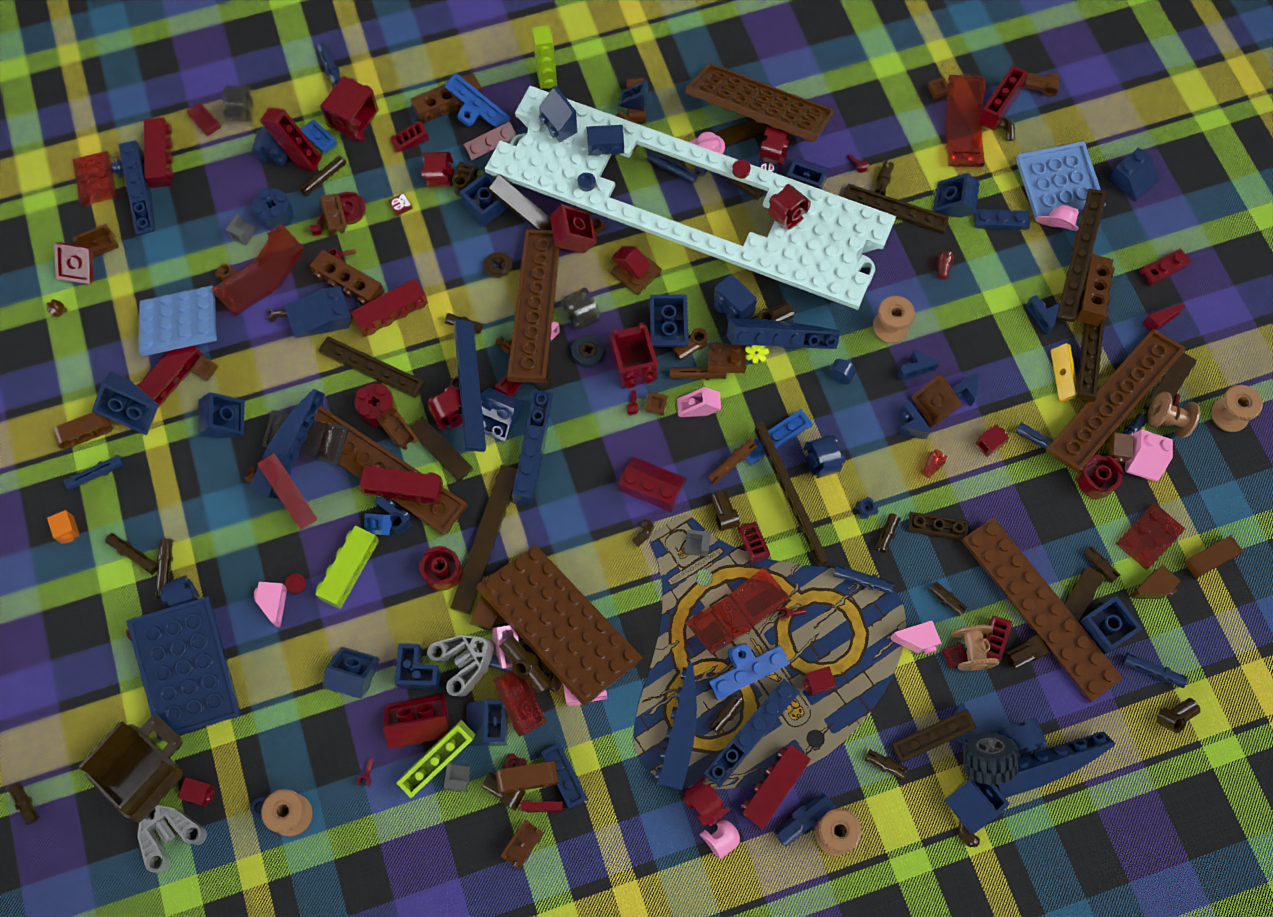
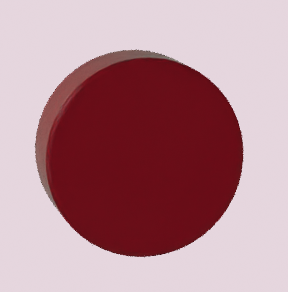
[732,160,751,179]
[285,573,307,594]

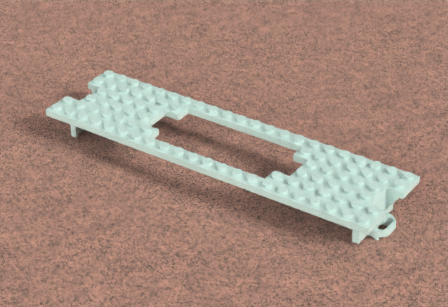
[485,86,896,310]

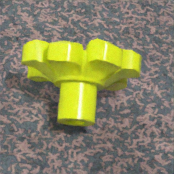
[745,345,769,363]

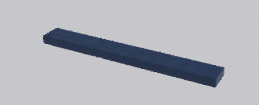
[453,319,486,452]

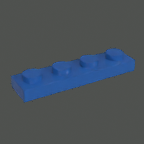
[745,409,812,466]

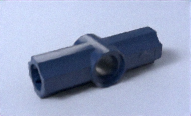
[774,792,835,848]

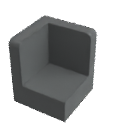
[225,213,256,246]
[685,529,711,557]
[444,763,471,792]

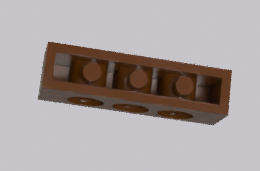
[410,73,483,124]
[310,250,385,306]
[1076,254,1115,326]

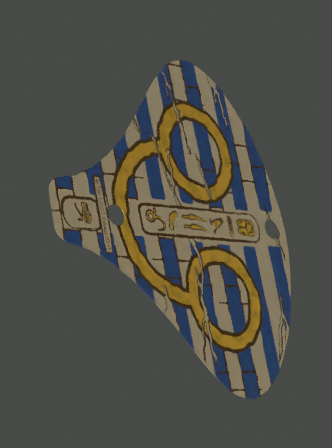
[634,515,906,789]

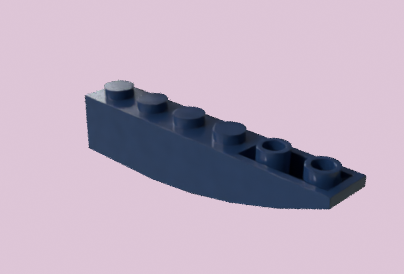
[118,140,155,236]
[726,318,841,349]
[249,389,325,499]
[512,390,553,506]
[655,662,697,793]
[704,679,800,788]
[994,731,1115,798]

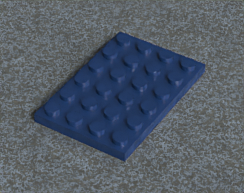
[126,597,242,740]

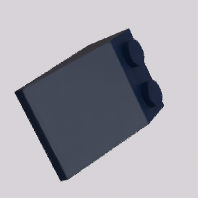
[284,286,351,338]
[650,295,688,347]
[92,371,159,435]

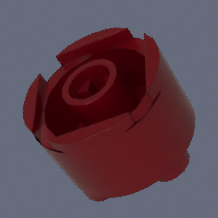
[759,126,791,166]
[421,151,455,188]
[768,184,811,229]
[355,384,397,427]
[428,386,463,430]
[1076,455,1123,500]
[419,546,462,591]
[682,777,730,827]

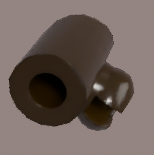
[958,820,980,848]

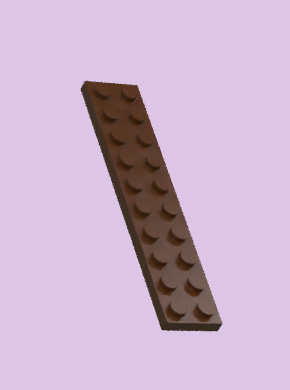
[507,229,561,383]
[1046,328,1186,474]
[304,406,468,536]
[961,517,1124,703]

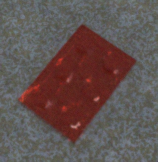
[72,151,117,206]
[1116,503,1185,570]
[493,670,546,737]

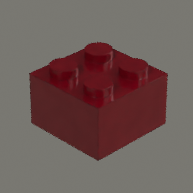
[550,204,597,254]

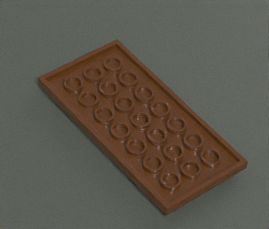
[685,63,836,142]
[476,545,643,707]

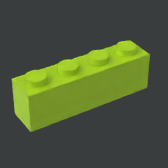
[532,25,557,89]
[315,526,379,610]
[397,720,475,798]

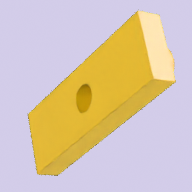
[1051,343,1077,402]

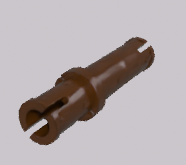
[670,366,726,381]
[707,438,758,485]

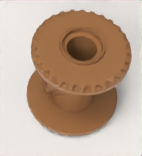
[873,296,915,343]
[1211,385,1263,432]
[1147,392,1201,438]
[952,625,999,671]
[261,789,313,836]
[814,809,862,856]

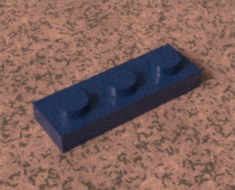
[974,209,1030,230]
[541,742,588,810]

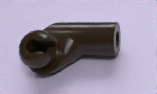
[998,119,1015,141]
[632,519,654,547]

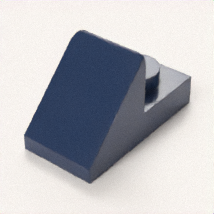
[1026,295,1059,335]
[898,350,939,381]
[952,373,979,406]
[899,401,932,440]

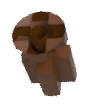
[495,336,511,354]

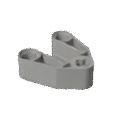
[427,635,494,697]
[137,805,207,874]

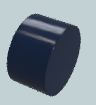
[828,359,856,385]

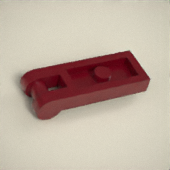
[1139,248,1191,286]

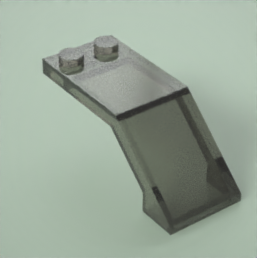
[262,410,349,465]

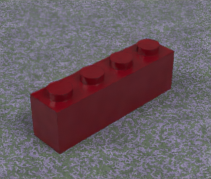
[979,66,1028,131]
[259,107,323,171]
[143,117,174,188]
[350,278,428,337]
[136,345,203,408]
[257,452,318,530]
[359,465,443,504]
[741,744,811,830]

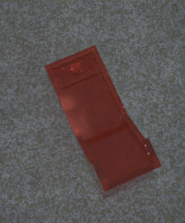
[945,75,986,167]
[211,224,304,317]
[685,567,790,655]

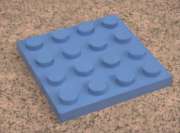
[1016,141,1106,222]
[139,286,217,357]

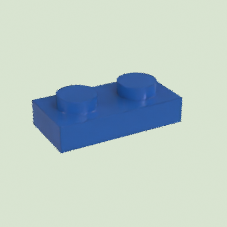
[301,120,337,155]
[364,513,392,535]

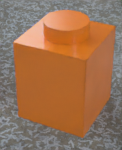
[47,510,80,544]

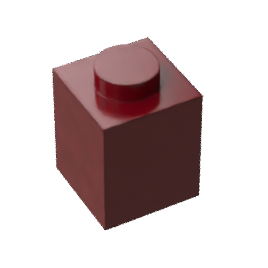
[975,424,1009,457]
[802,666,836,697]
[177,777,215,807]

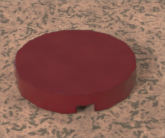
[339,191,366,225]

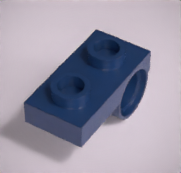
[375,496,412,535]

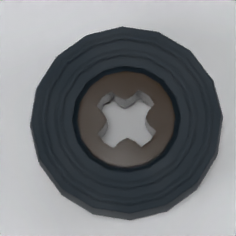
[571,335,605,368]

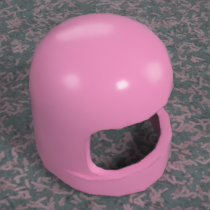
[699,820,740,859]

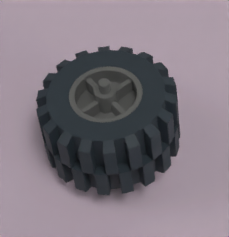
[963,732,1018,785]

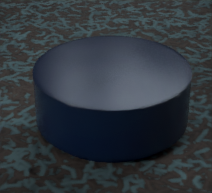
[577,172,596,192]
[251,797,267,819]

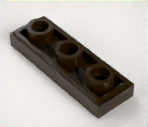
[907,512,969,541]

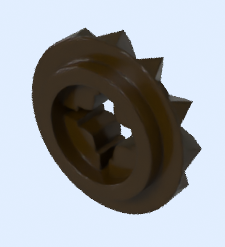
[483,252,512,279]

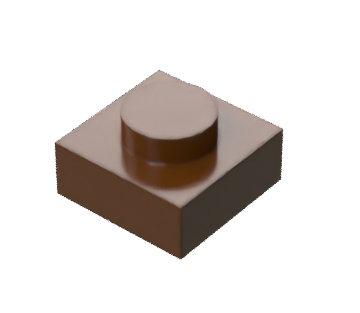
[927,77,951,99]
[190,356,219,381]
[645,392,668,416]

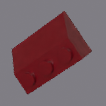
[618,457,687,512]
[383,693,450,749]

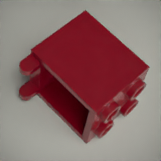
[320,75,379,142]
[610,322,658,389]

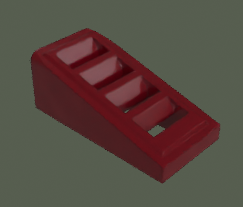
[390,121,429,153]
[1143,303,1185,331]
[737,521,770,564]
[984,615,1012,662]

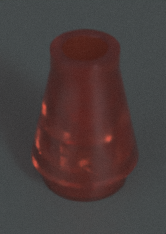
[937,251,955,280]
[921,449,947,478]

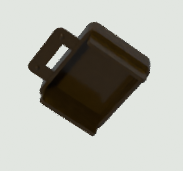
[79,715,183,823]

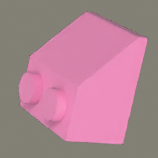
[1125,430,1173,482]

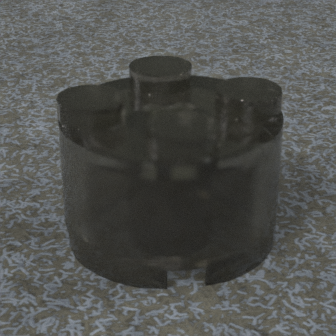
[223,86,254,122]
[560,287,601,330]

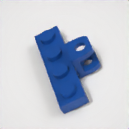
[445,73,511,128]
[708,643,790,700]

